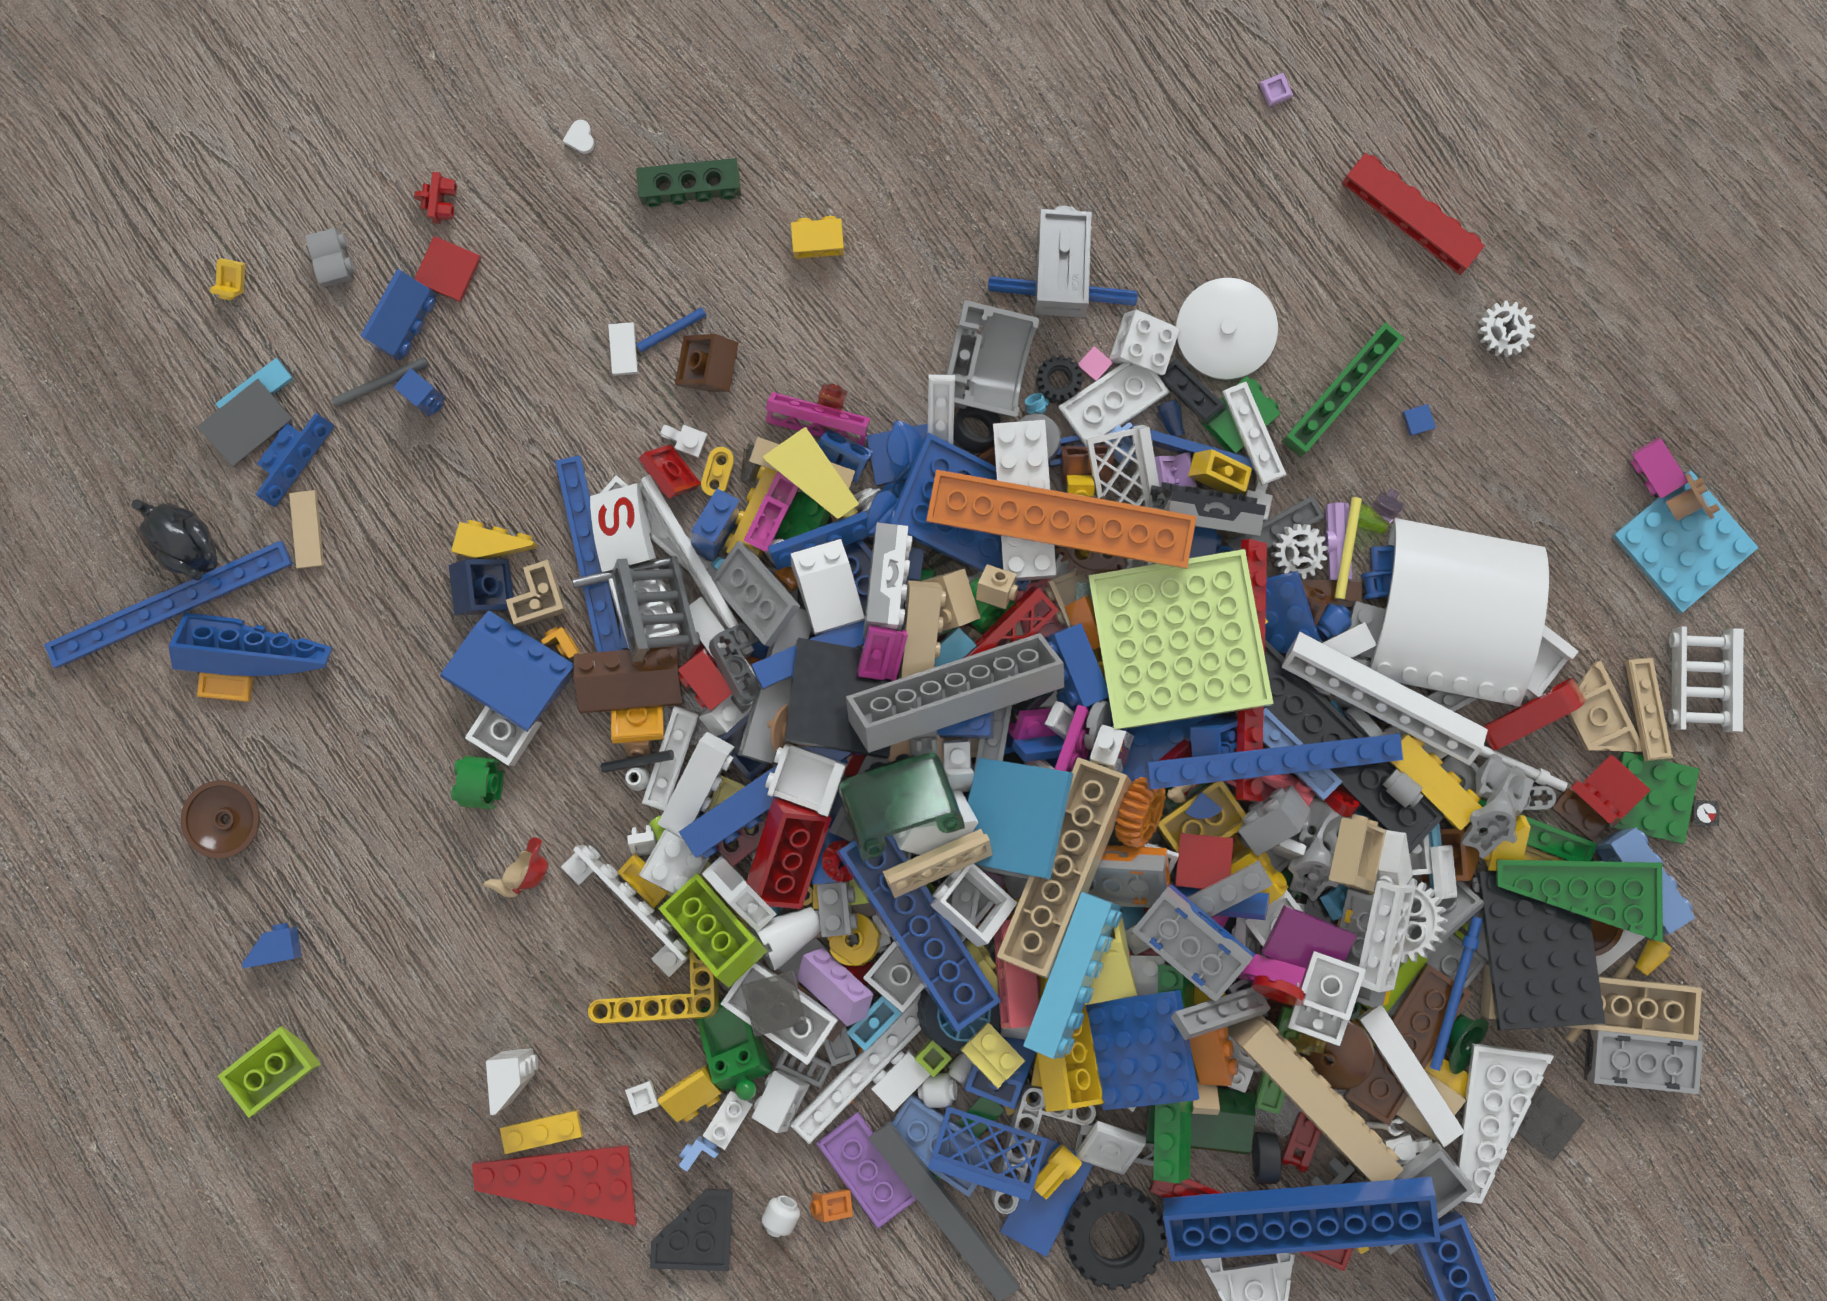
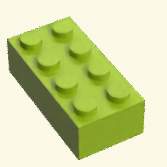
[659,873,768,988]

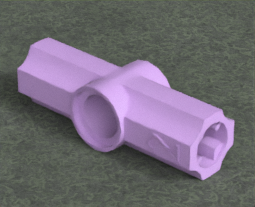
[1324,503,1352,581]

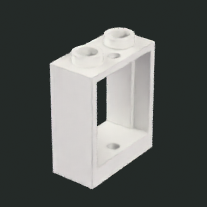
[930,864,1017,947]

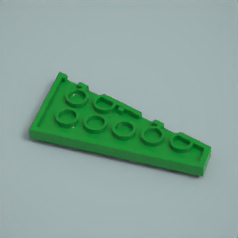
[1496,859,1663,943]

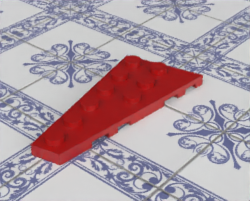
[472,1145,637,1226]

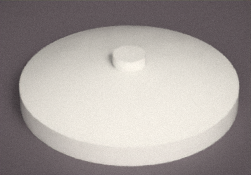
[1176,278,1278,380]

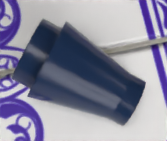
[1157,399,1185,437]

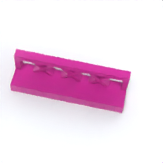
[766,392,870,446]
[1237,954,1307,988]

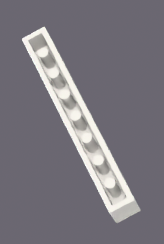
[1282,632,1488,765]

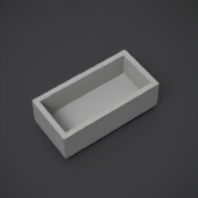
[1384,1141,1475,1255]

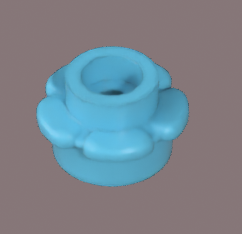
[1025,393,1049,414]

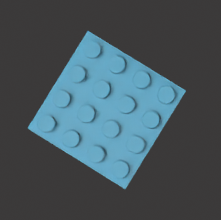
[1612,471,1759,613]

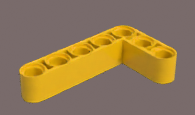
[588,948,719,1024]

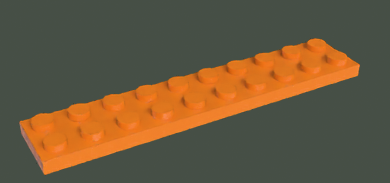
[926,470,1197,569]

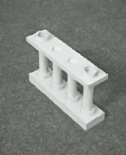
[1668,626,1744,733]

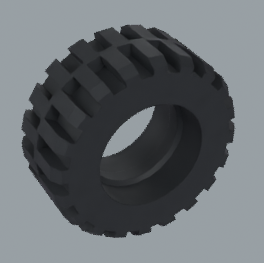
[1063,1181,1167,1290]

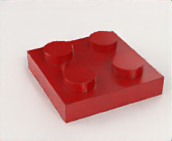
[638,444,701,499]

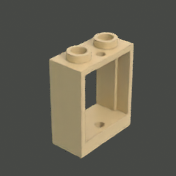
[1329,815,1386,892]

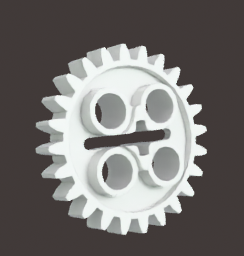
[1374,878,1448,963]

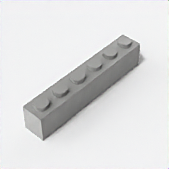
[738,608,814,764]

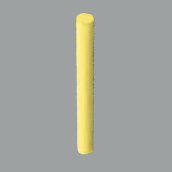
[1335,497,1362,600]

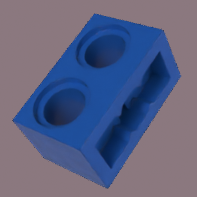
[394,368,445,417]
[818,429,873,482]

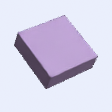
[1259,73,1293,107]

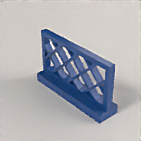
[928,1106,1048,1201]

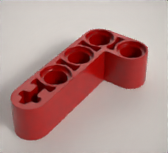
[1482,678,1586,751]

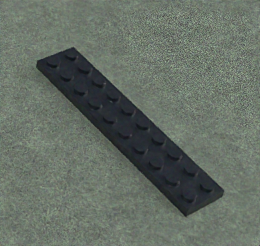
[1264,639,1445,853]

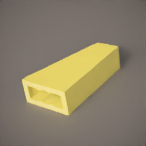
[763,427,859,519]

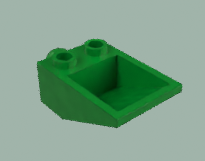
[697,1001,772,1101]

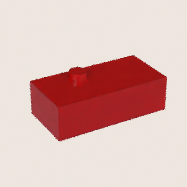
[746,797,831,909]

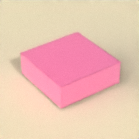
[1078,346,1113,382]

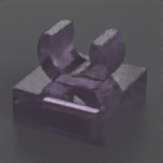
[1368,488,1404,523]

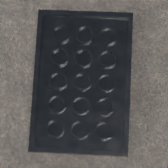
[1477,871,1605,1031]

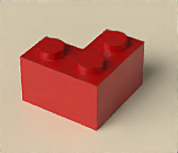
[678,647,733,711]

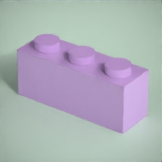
[797,947,873,1026]

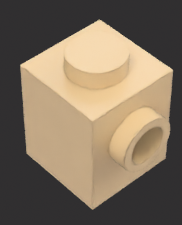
[976,565,1019,609]

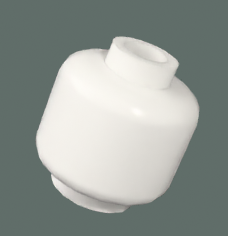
[918,1073,958,1108]
[762,1195,800,1237]

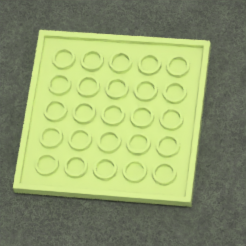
[1088,549,1273,730]

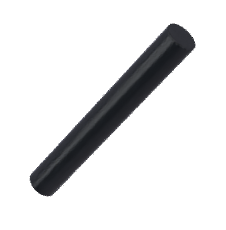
[601,750,674,773]

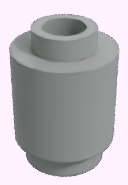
[1382,769,1423,808]

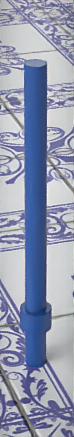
[1430,916,1483,1071]

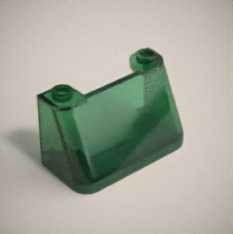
[839,753,965,861]

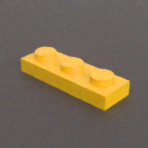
[500,1110,583,1154]

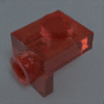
[817,383,848,410]

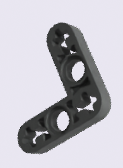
[709,622,761,704]

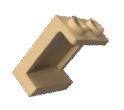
[1044,569,1094,628]

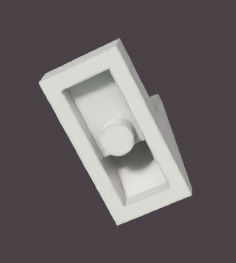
[942,739,974,792]

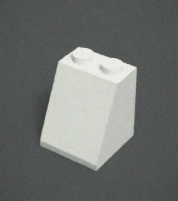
[885,790,978,855]

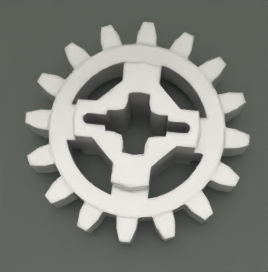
[1477,301,1536,357]
[1271,524,1328,579]

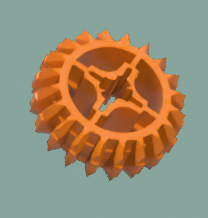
[1115,777,1166,848]

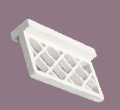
[1086,425,1159,507]

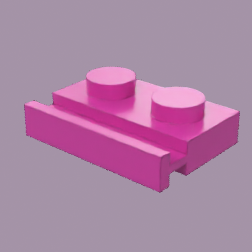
[857,625,908,681]

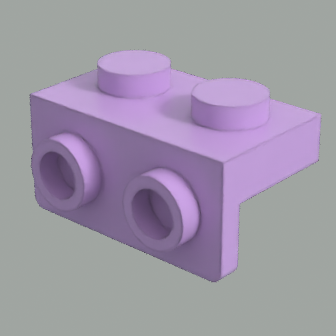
[1155,453,1196,487]

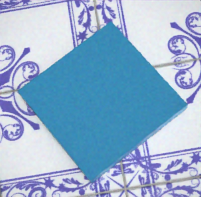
[968,758,1073,880]

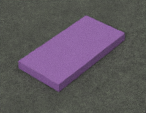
[816,1111,917,1229]

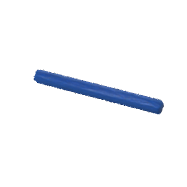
[988,276,1138,306]

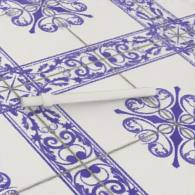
[1479,746,1568,792]

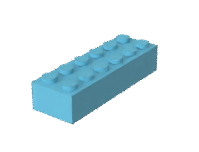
[1023,892,1122,1059]

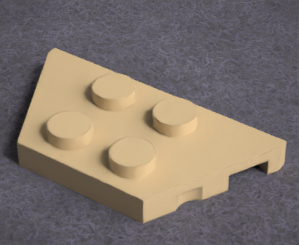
[1568,661,1642,752]

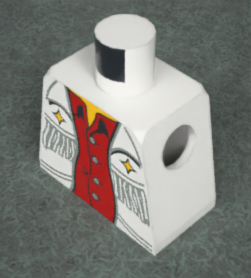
[1090,725,1134,773]

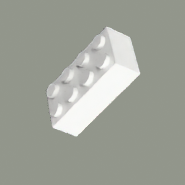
[721,961,839,1065]

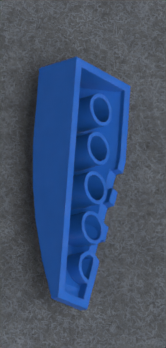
[168,613,332,676]

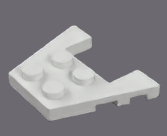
[1201,1253,1295,1301]

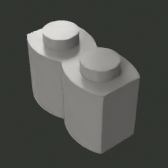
[306,228,355,288]

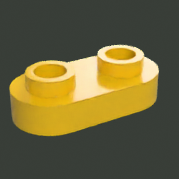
[701,447,734,497]

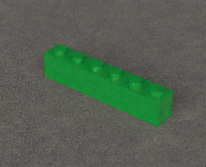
[1281,322,1405,458]

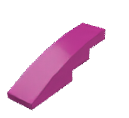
[743,471,799,552]

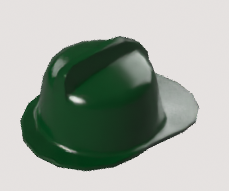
[1447,1014,1488,1074]

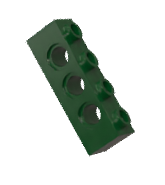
[636,158,742,207]

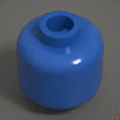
[1316,604,1352,641]

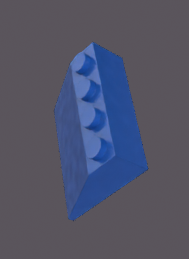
[440,611,574,732]

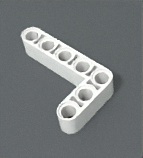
[992,1084,1096,1214]

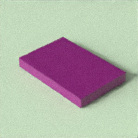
[1261,905,1357,971]

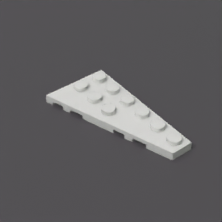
[1457,1043,1554,1204]

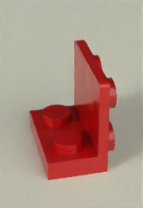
[1571,755,1650,827]

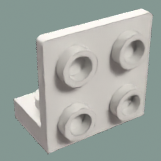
[1109,310,1179,375]

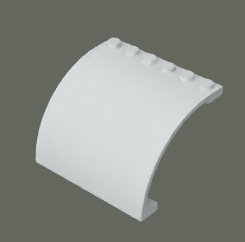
[1369,518,1549,706]

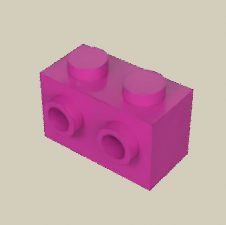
[1630,437,1688,498]

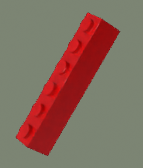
[1342,152,1485,275]

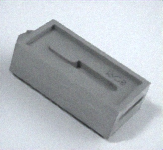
[1035,206,1092,318]

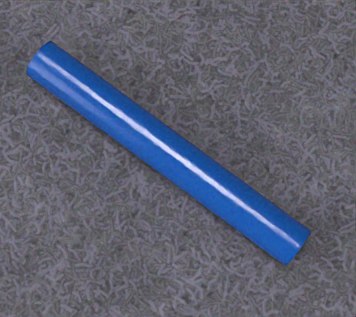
[636,307,707,353]

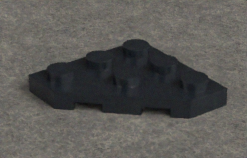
[650,1188,733,1271]

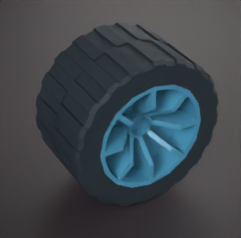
[917,989,1001,1054]

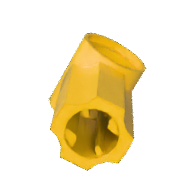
[1034,1144,1082,1200]

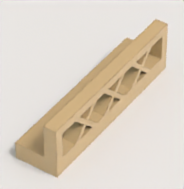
[883,829,993,898]

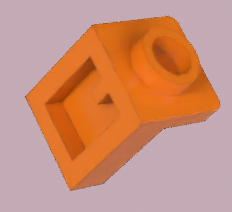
[810,1189,853,1222]

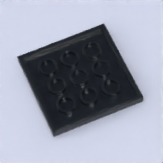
[784,637,899,759]

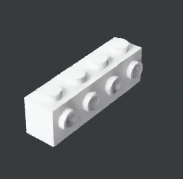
[658,732,734,838]

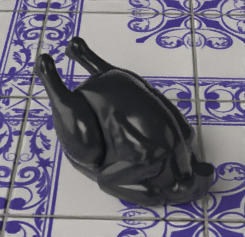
[131,499,217,580]

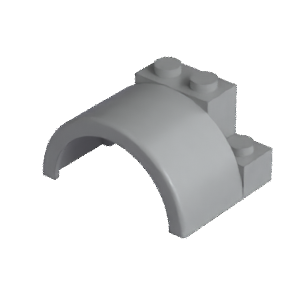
[945,300,1039,418]

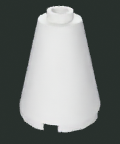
[749,907,821,971]

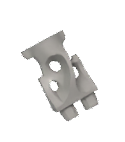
[1461,753,1534,859]
[1288,796,1357,902]

